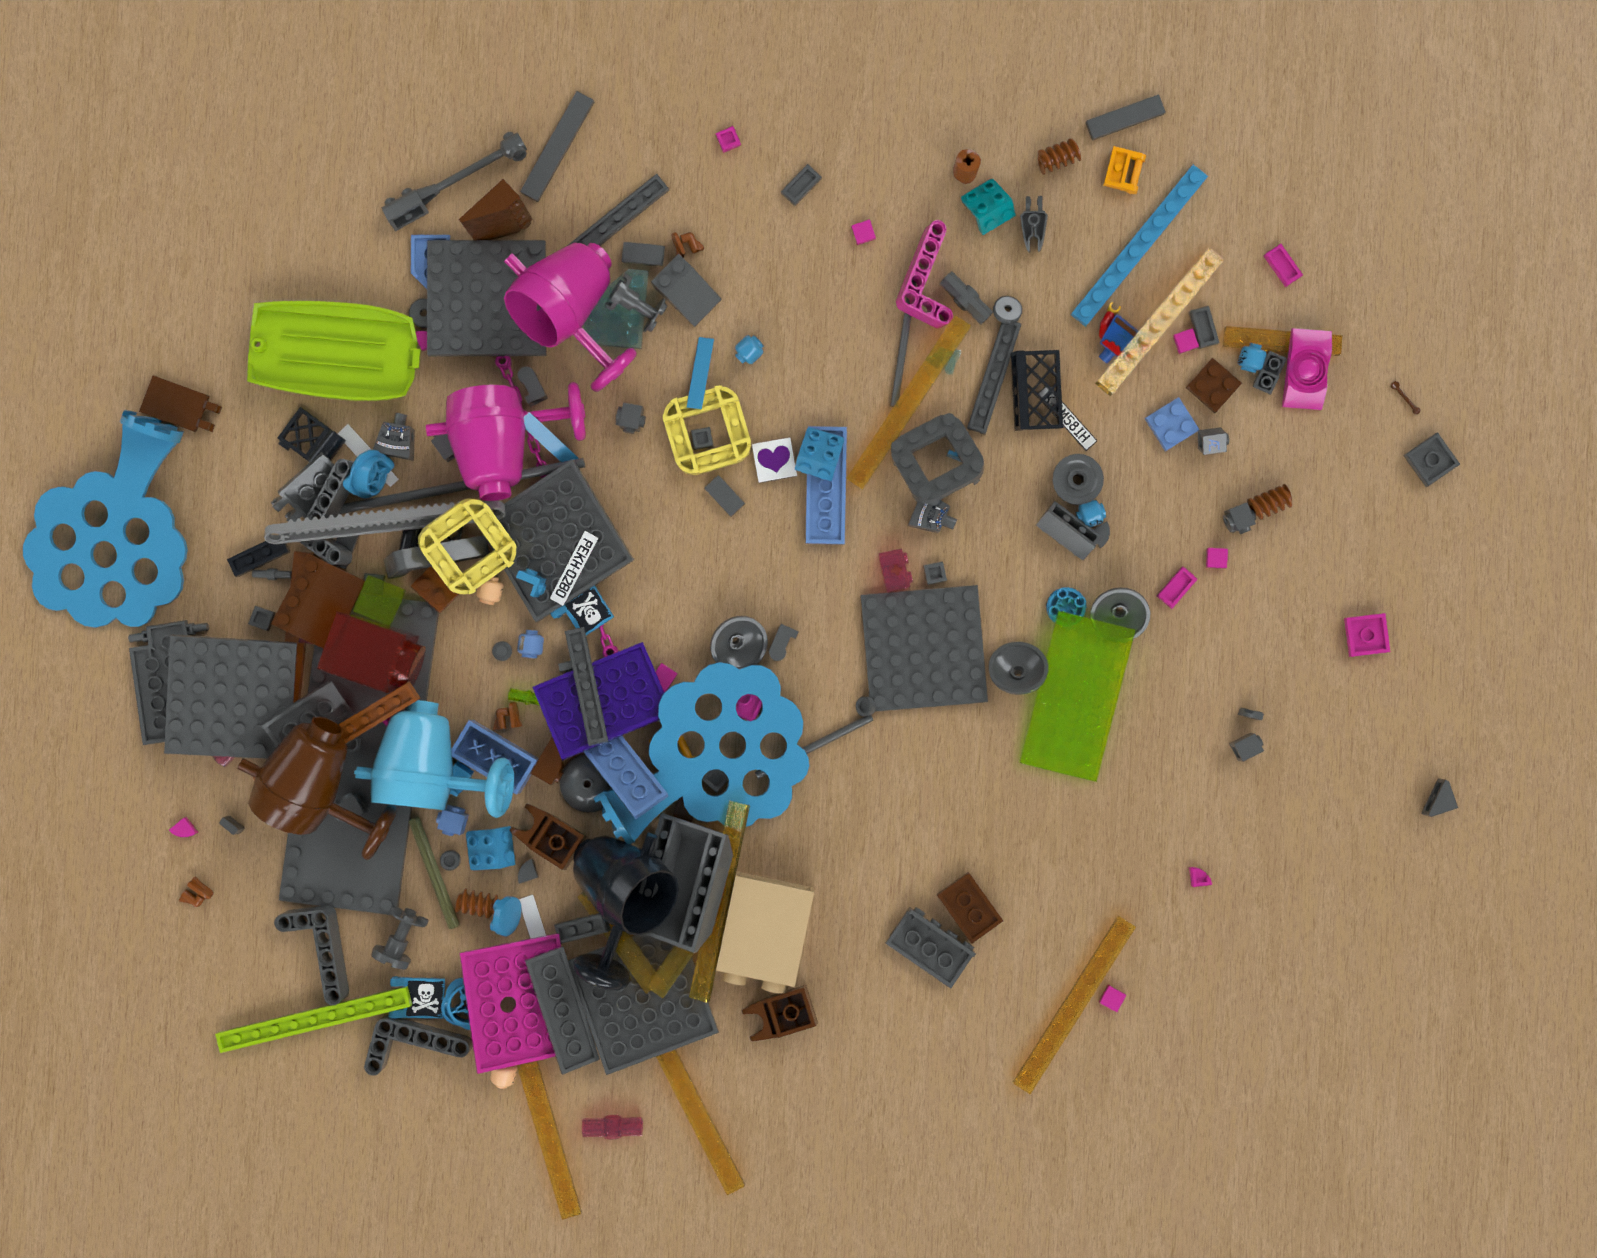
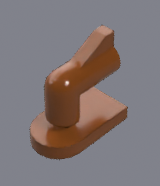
[671,232,704,258]
[493,702,522,730]
[179,876,213,907]

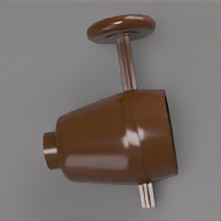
[237,717,397,860]

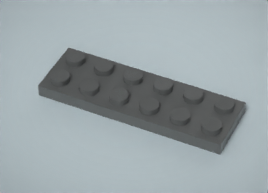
[524,946,600,1075]

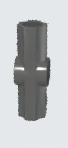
[940,271,993,325]

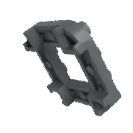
[891,413,984,506]

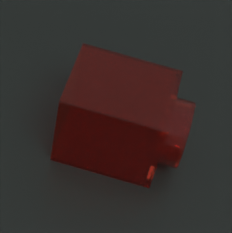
[317,611,426,693]

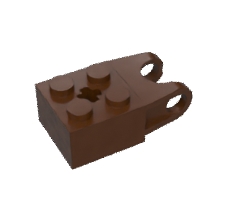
[510,803,587,870]
[741,985,818,1041]

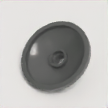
[1090,587,1150,642]
[710,616,768,669]
[989,642,1048,695]
[560,754,612,813]

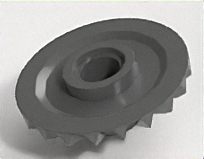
[1052,454,1104,505]

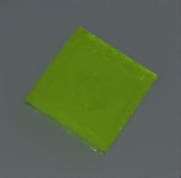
[353,575,406,626]

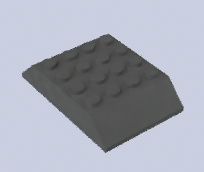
[639,813,733,953]

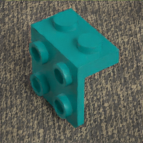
[961,179,1016,235]

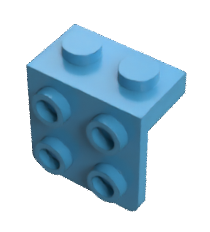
[794,427,844,481]
[466,826,515,870]

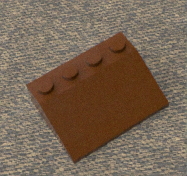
[458,179,533,241]
[271,553,367,652]

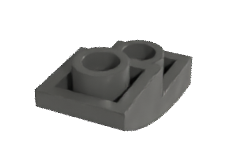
[622,242,665,266]
[1252,350,1287,395]

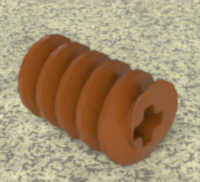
[1037,138,1081,175]
[953,149,981,184]
[1247,484,1292,520]
[455,888,498,919]

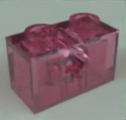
[878,548,913,593]

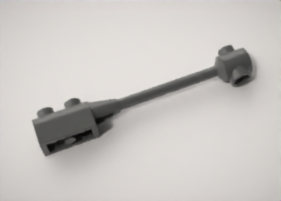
[381,132,527,231]

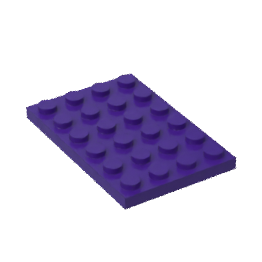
[532,642,664,760]

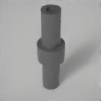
[252,568,292,580]

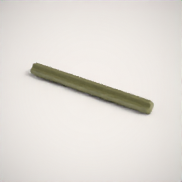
[409,817,459,929]

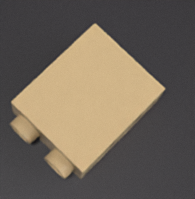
[716,871,814,994]

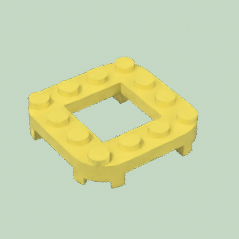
[663,385,751,475]
[418,498,517,594]

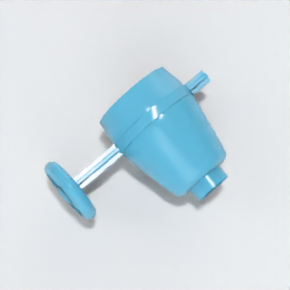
[354,700,514,818]

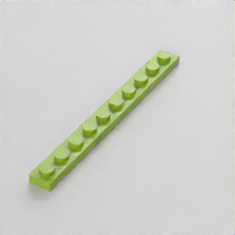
[215,986,412,1053]

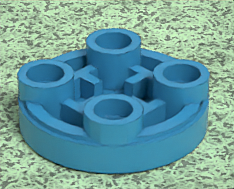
[1046,587,1086,626]
[490,896,522,936]

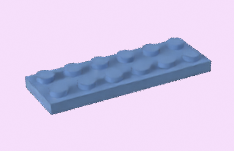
[806,426,847,545]
[584,736,668,819]

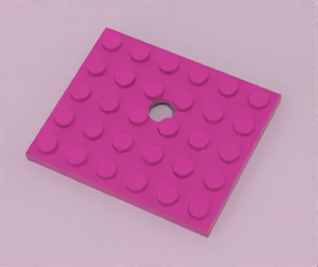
[459,933,561,1074]

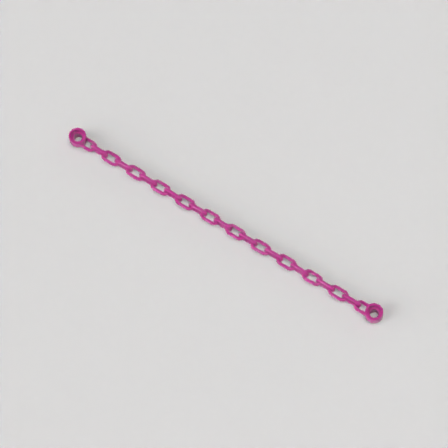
[495,356,619,657]

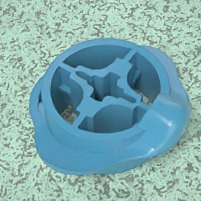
[343,450,395,499]
[441,978,470,1030]

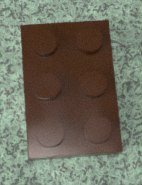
[937,872,1003,944]

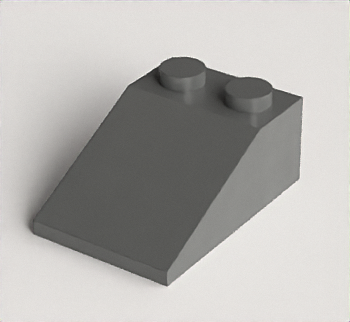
[651,254,722,327]

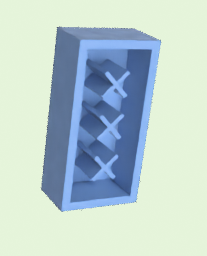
[451,720,539,795]

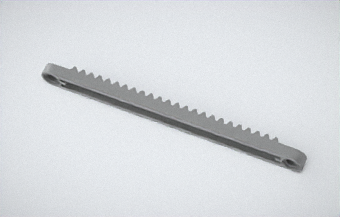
[264,501,505,544]

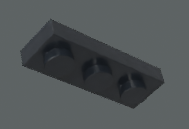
[227,541,290,577]

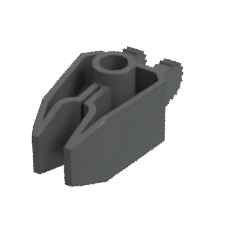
[1020,196,1048,253]

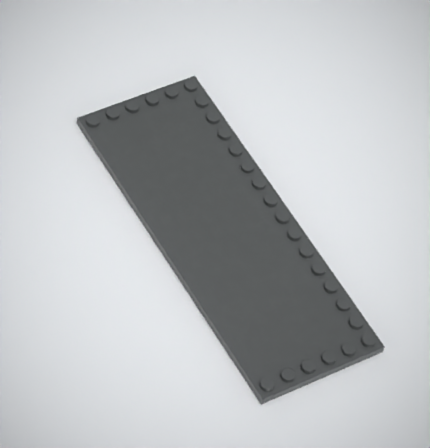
[279,594,439,915]

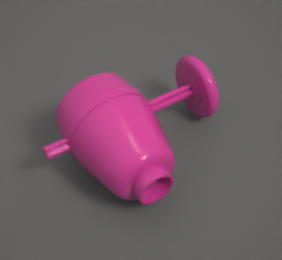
[504,243,637,392]
[426,382,586,501]

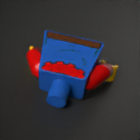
[1099,302,1158,364]

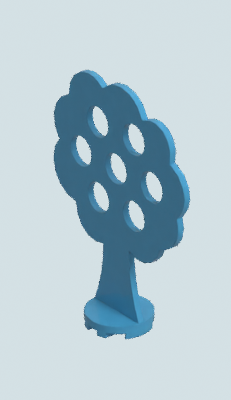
[23,410,188,628]
[594,662,809,844]

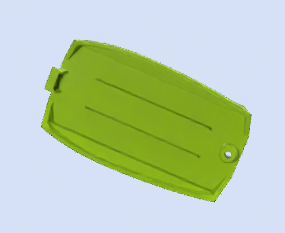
[247,301,421,401]

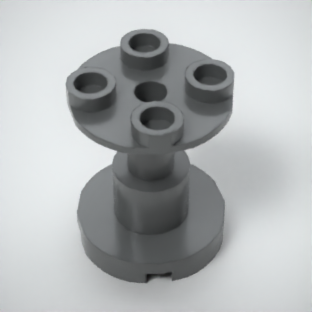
[605,273,668,332]
[371,906,429,970]

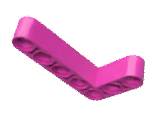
[896,220,953,328]

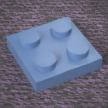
[1145,397,1199,451]

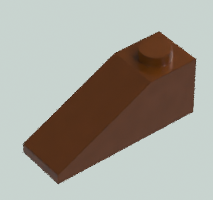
[530,737,564,785]

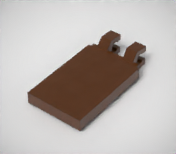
[139,375,222,432]

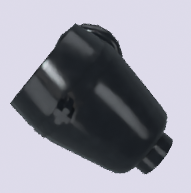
[573,833,679,990]

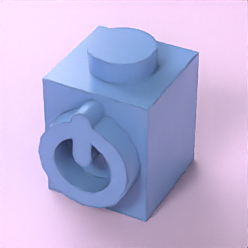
[436,805,469,836]

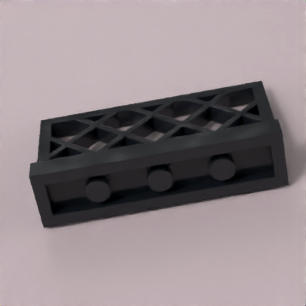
[1011,350,1063,431]

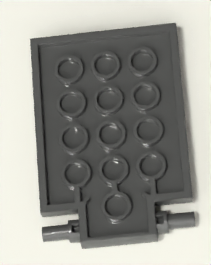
[128,620,210,745]

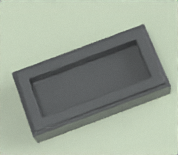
[781,164,822,206]
[1189,306,1219,349]
[704,475,745,517]

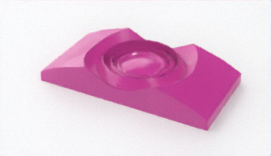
[1282,328,1332,410]

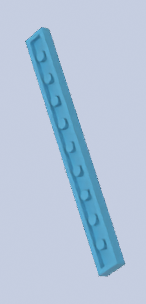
[1071,164,1208,327]

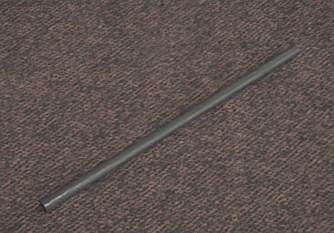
[339,458,585,514]

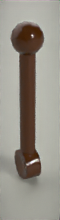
[1391,381,1421,415]

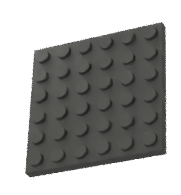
[427,240,547,357]
[482,459,634,622]
[861,585,988,712]
[164,634,297,759]
[568,934,719,1075]

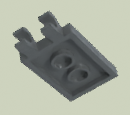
[271,452,339,522]

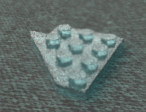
[584,269,649,349]

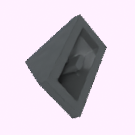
[1421,779,1458,817]

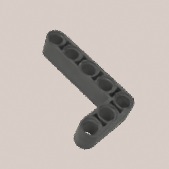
[300,459,354,566]
[384,536,490,579]
[274,905,349,1005]
[364,1015,473,1076]

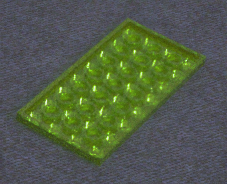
[1019,611,1136,782]

